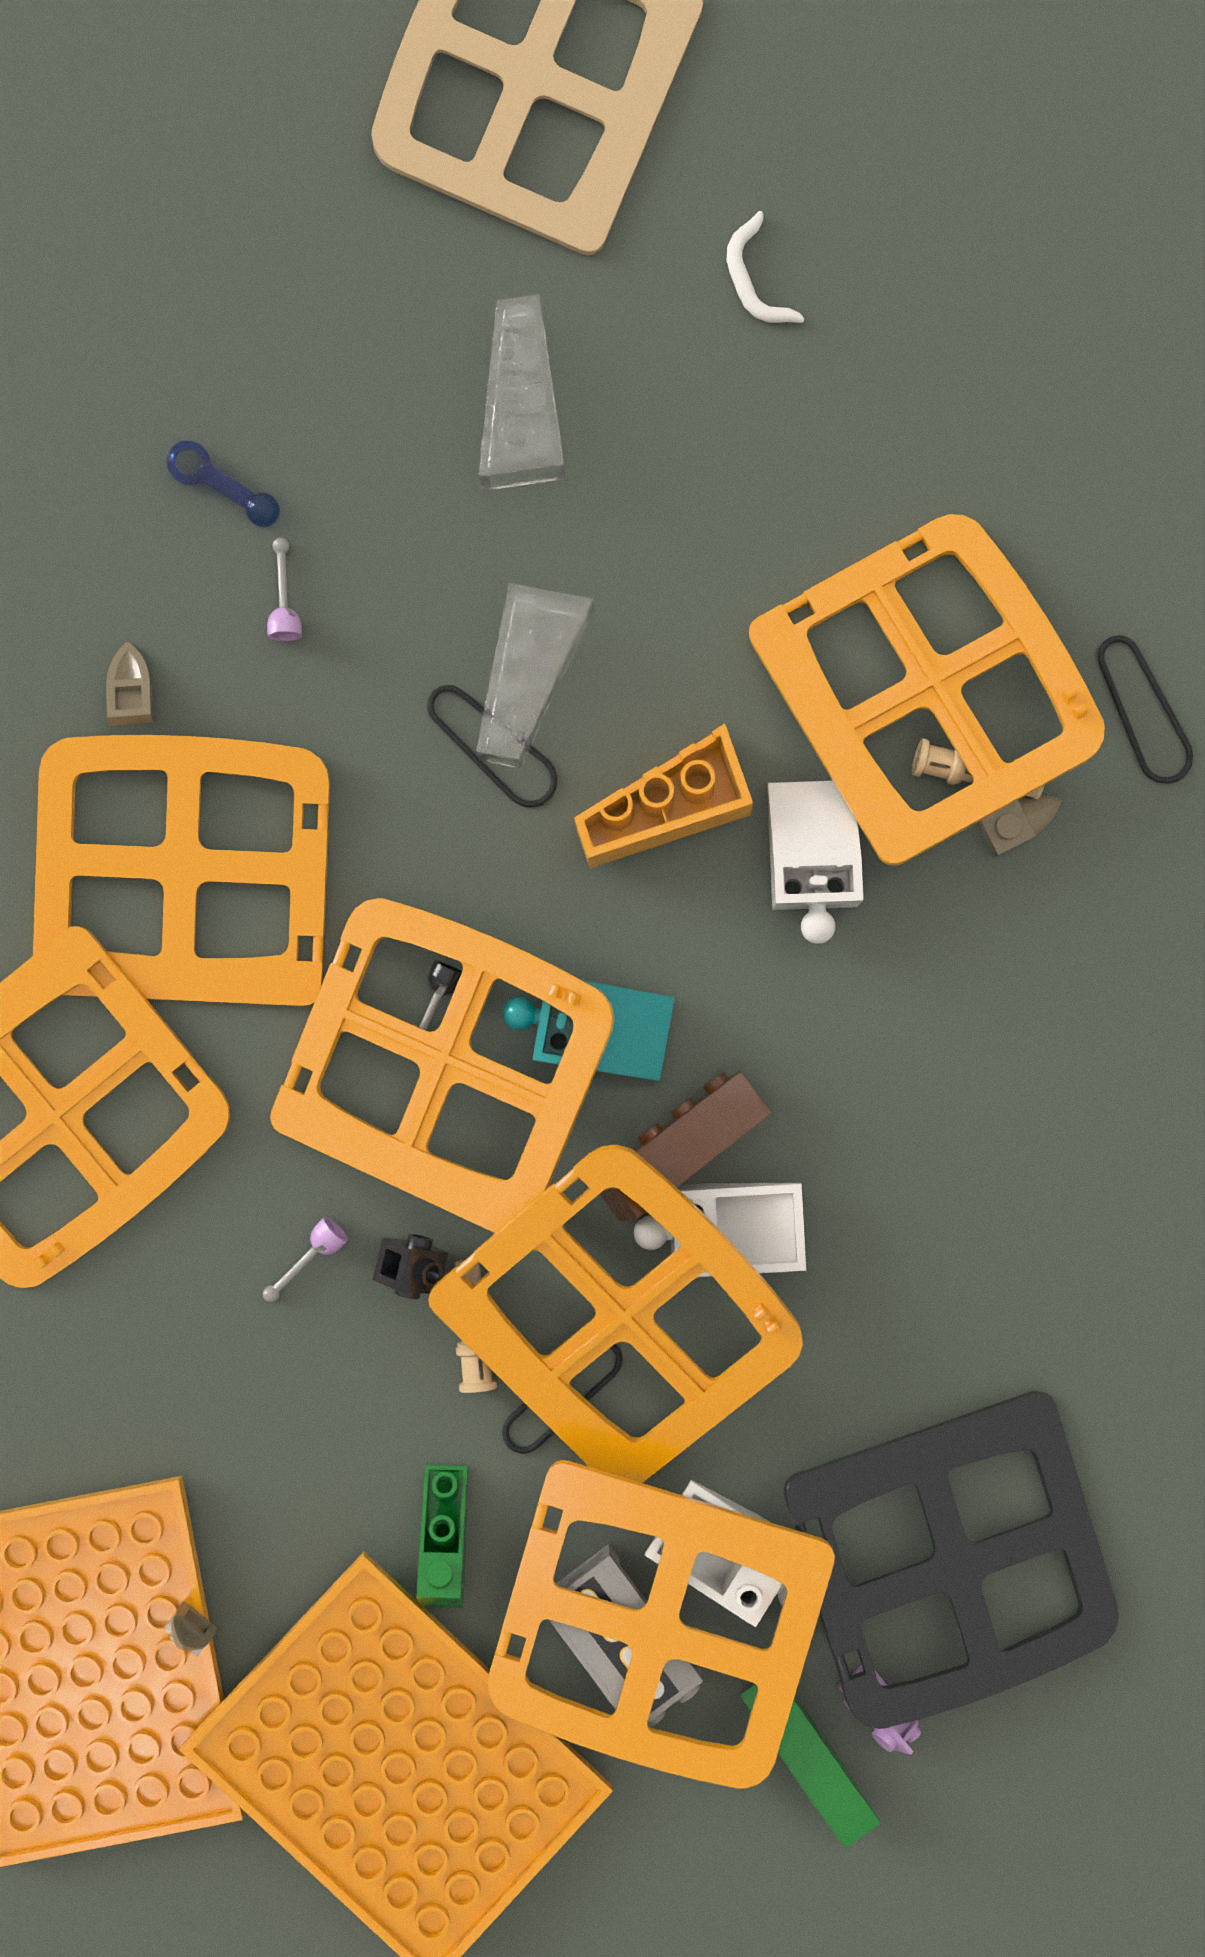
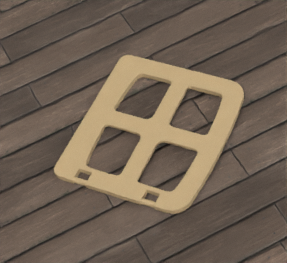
[371,0,703,256]

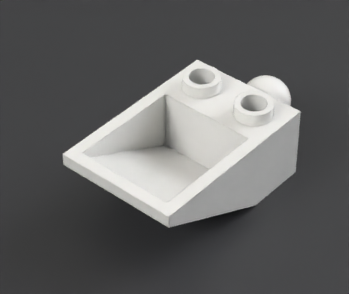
[767,781,863,944]
[634,1183,806,1277]
[645,1480,787,1627]

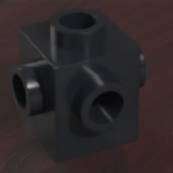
[373,1234,448,1299]

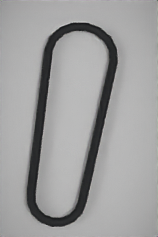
[1098,635,1193,784]
[427,685,557,807]

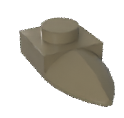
[106,642,153,726]
[977,795,1062,856]
[164,1601,218,1657]

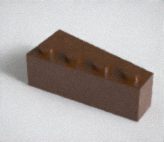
[600,1071,771,1221]

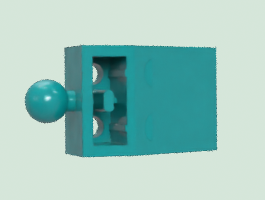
[502,980,675,1081]

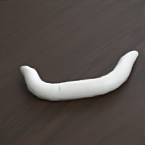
[726,211,804,323]

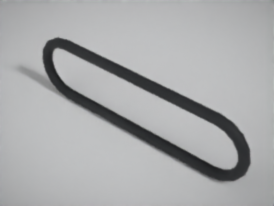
[502,1344,622,1454]

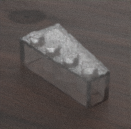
[479,294,565,491]
[476,583,594,768]

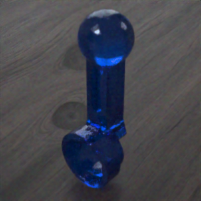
[167,441,280,527]

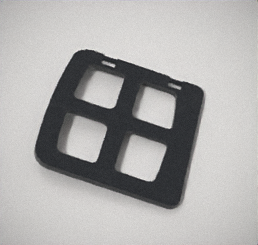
[783,1391,1118,1729]

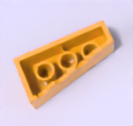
[574,724,753,868]

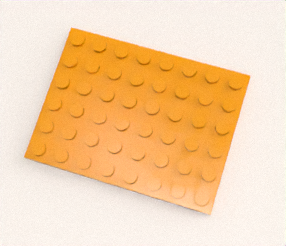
[0,1476,246,1867]
[180,1551,613,1957]

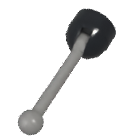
[407,960,462,1061]

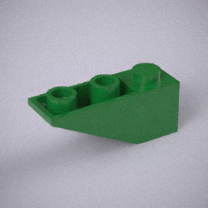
[416,1465,468,1608]

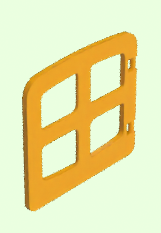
[749,514,1105,866]
[33,735,330,1006]
[270,898,615,1233]
[0,926,231,1288]
[428,1145,803,1483]
[488,1460,835,1789]

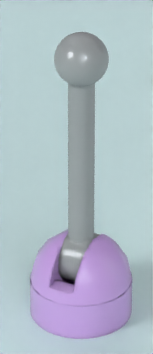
[267,538,302,642]
[263,1217,349,1302]

